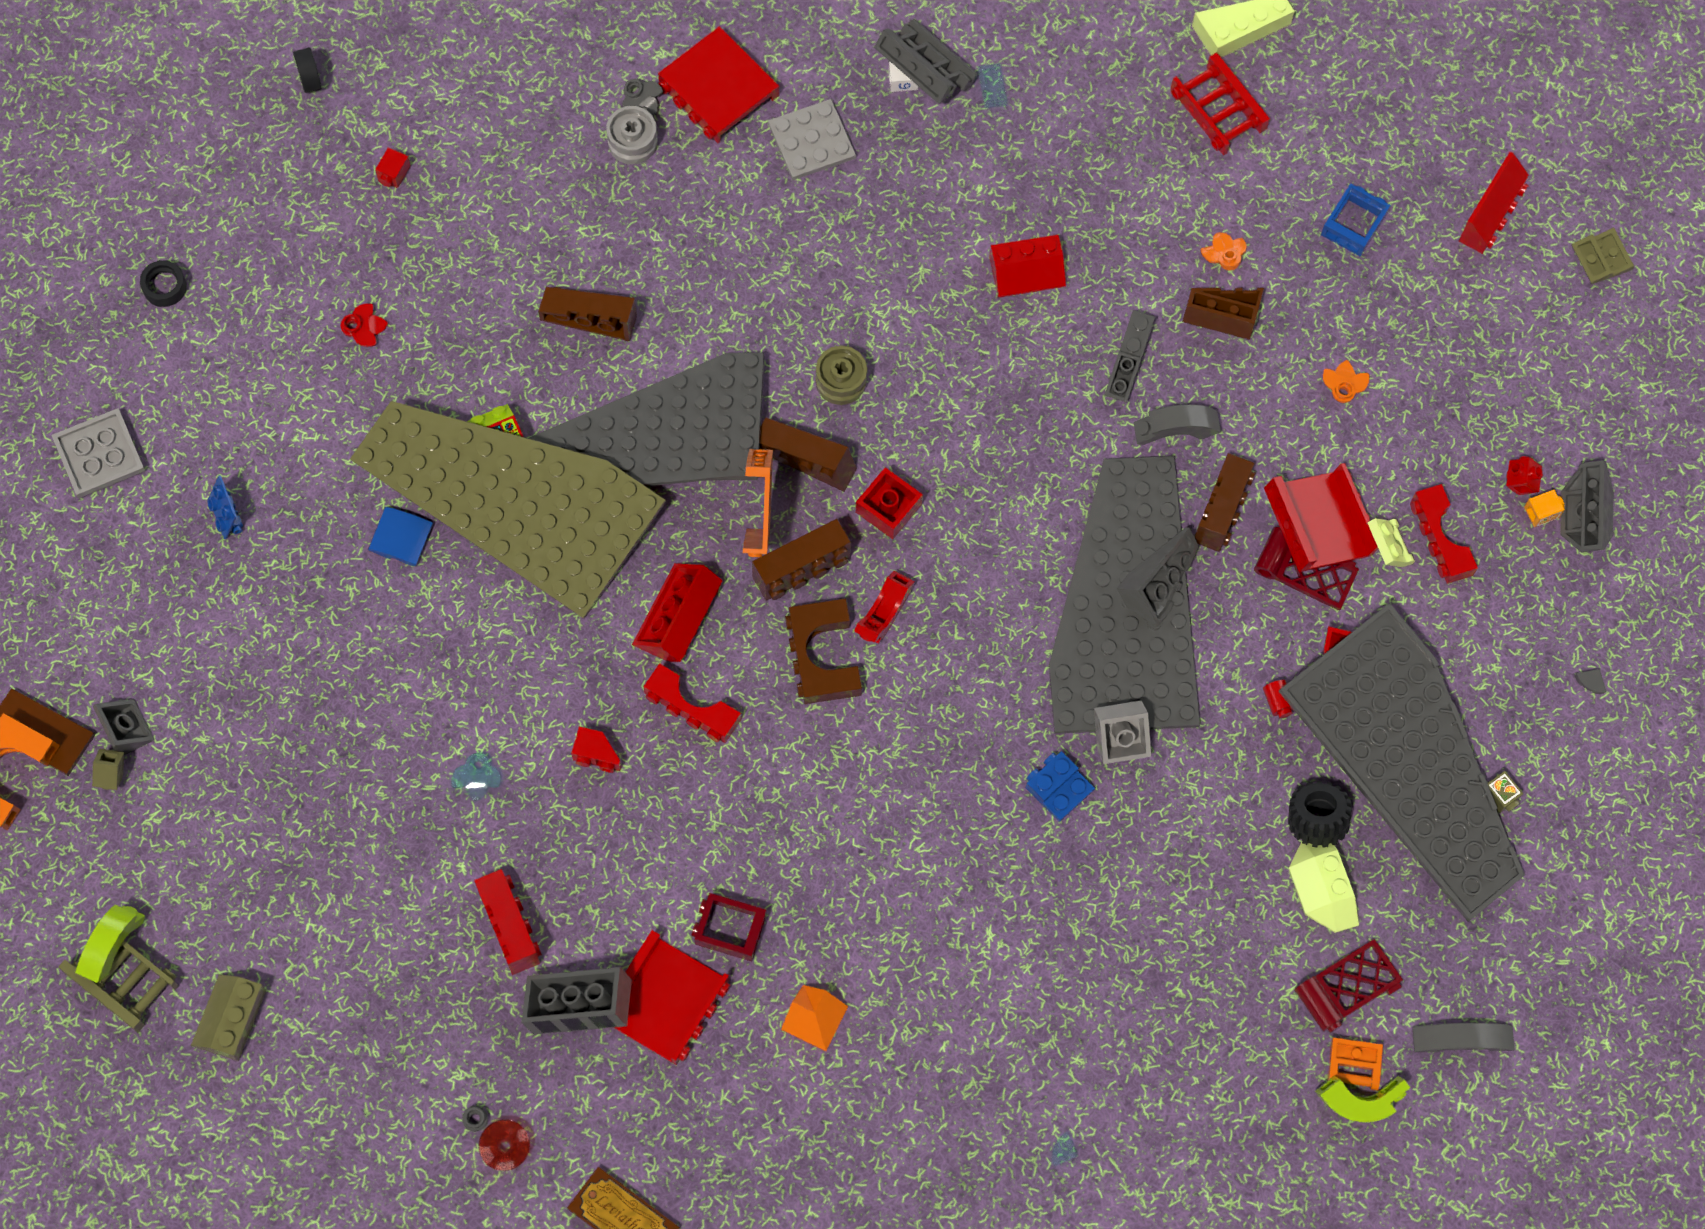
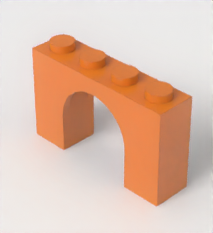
[0,713,60,830]

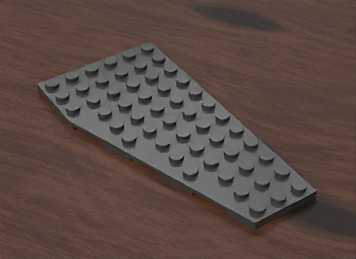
[1279,603,1525,922]

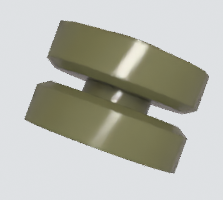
[815,345,867,405]

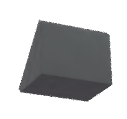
[93,699,154,755]

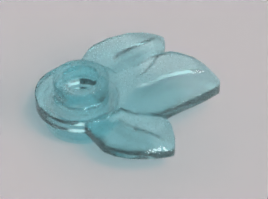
[451,753,501,802]

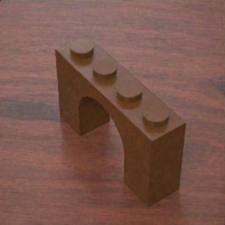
[785,598,862,704]

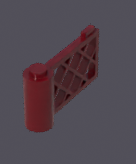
[1254,526,1359,611]
[1294,939,1403,1033]

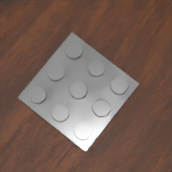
[768,99,856,181]
[52,408,145,499]

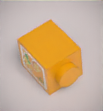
[1524,490,1565,527]

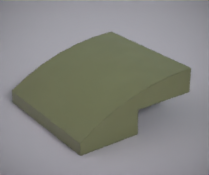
[1571,227,1634,284]

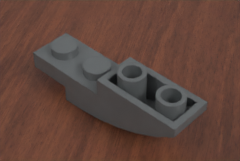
[1105,310,1155,403]

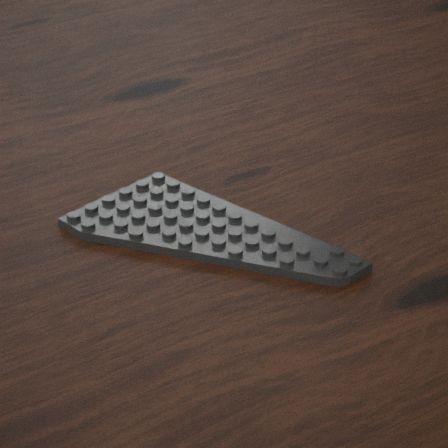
[528,353,764,486]

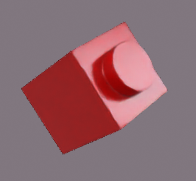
[375,147,411,188]

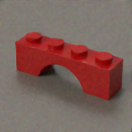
[1410,484,1478,584]
[643,663,741,743]

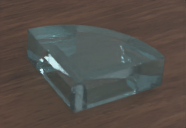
[1051,1133,1077,1167]

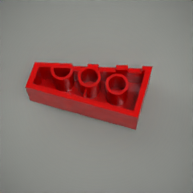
[474,869,542,975]

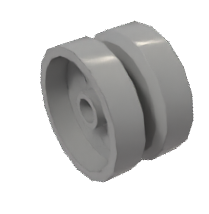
[606,106,657,164]

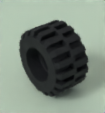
[1288,781,1352,848]

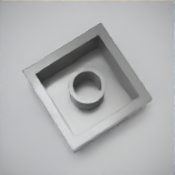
[1094,701,1151,764]

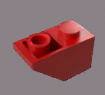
[571,726,621,773]

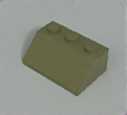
[191,975,266,1061]

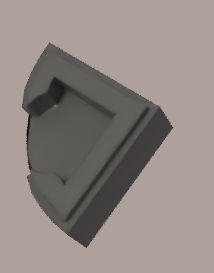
[1575,669,1606,694]

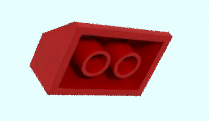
[989,235,1066,298]

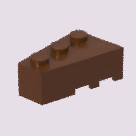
[1182,288,1264,340]

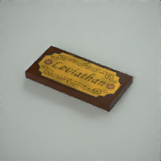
[567,1167,680,1229]

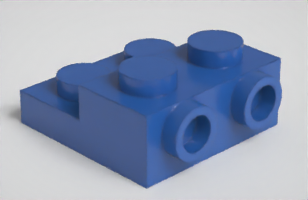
[1026,751,1095,822]

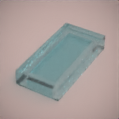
[977,63,1007,108]

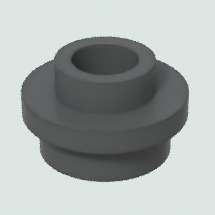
[462,1106,488,1132]

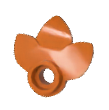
[1201,232,1247,271]
[1323,360,1369,403]

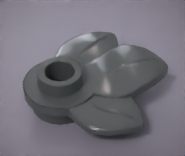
[622,79,663,116]

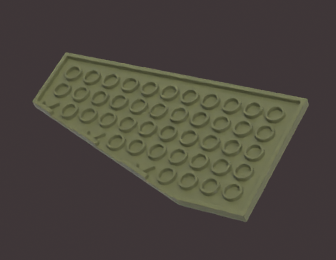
[350,401,666,619]

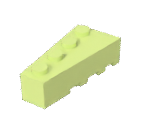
[1192,0,1295,57]

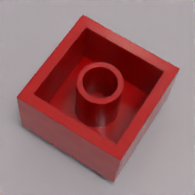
[855,467,923,539]

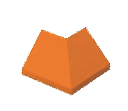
[781,985,848,1052]

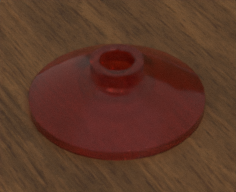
[479,1120,530,1171]

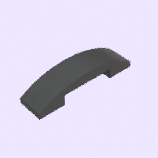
[1412,1023,1515,1052]

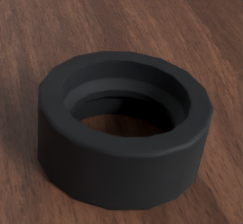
[293,47,322,93]
[140,260,187,307]

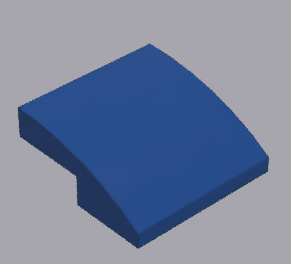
[368,507,432,566]

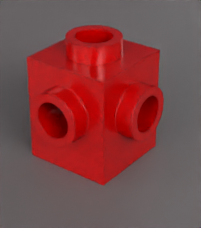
[1506,456,1543,495]

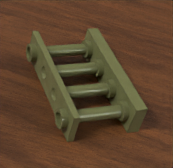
[58,921,179,1033]

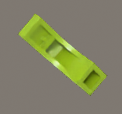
[75,905,145,983]
[1315,1076,1411,1122]

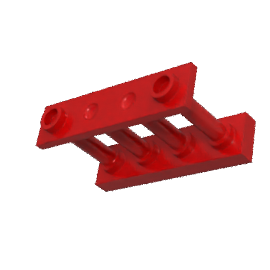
[1171,52,1270,156]

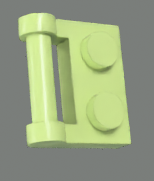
[1368,518,1415,567]

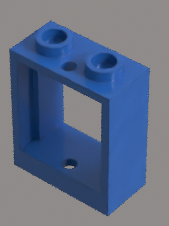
[1321,183,1391,257]

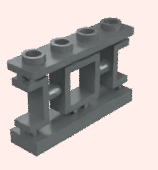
[874,19,977,104]

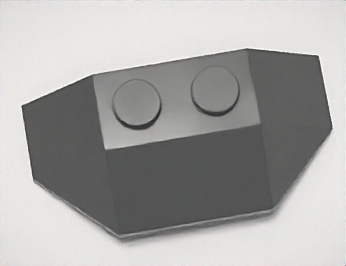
[1560,460,1614,552]

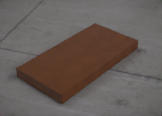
[0,688,95,776]

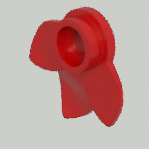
[340,304,388,347]

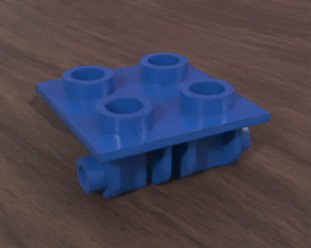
[207,475,243,539]

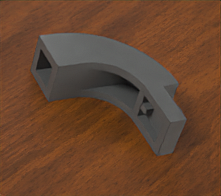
[1134,405,1221,445]

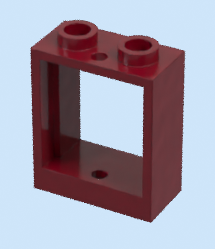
[691,893,767,962]

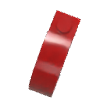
[854,571,915,644]

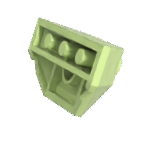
[1288,841,1359,933]

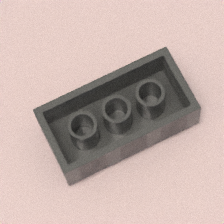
[522,967,632,1034]

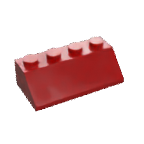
[1459,152,1529,254]
[632,563,723,662]

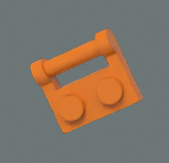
[1327,1037,1383,1091]

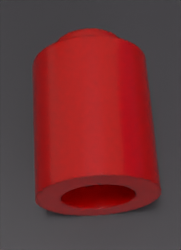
[1263,680,1293,719]

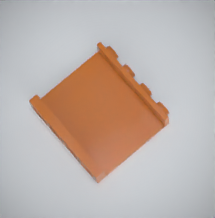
[743,449,773,557]

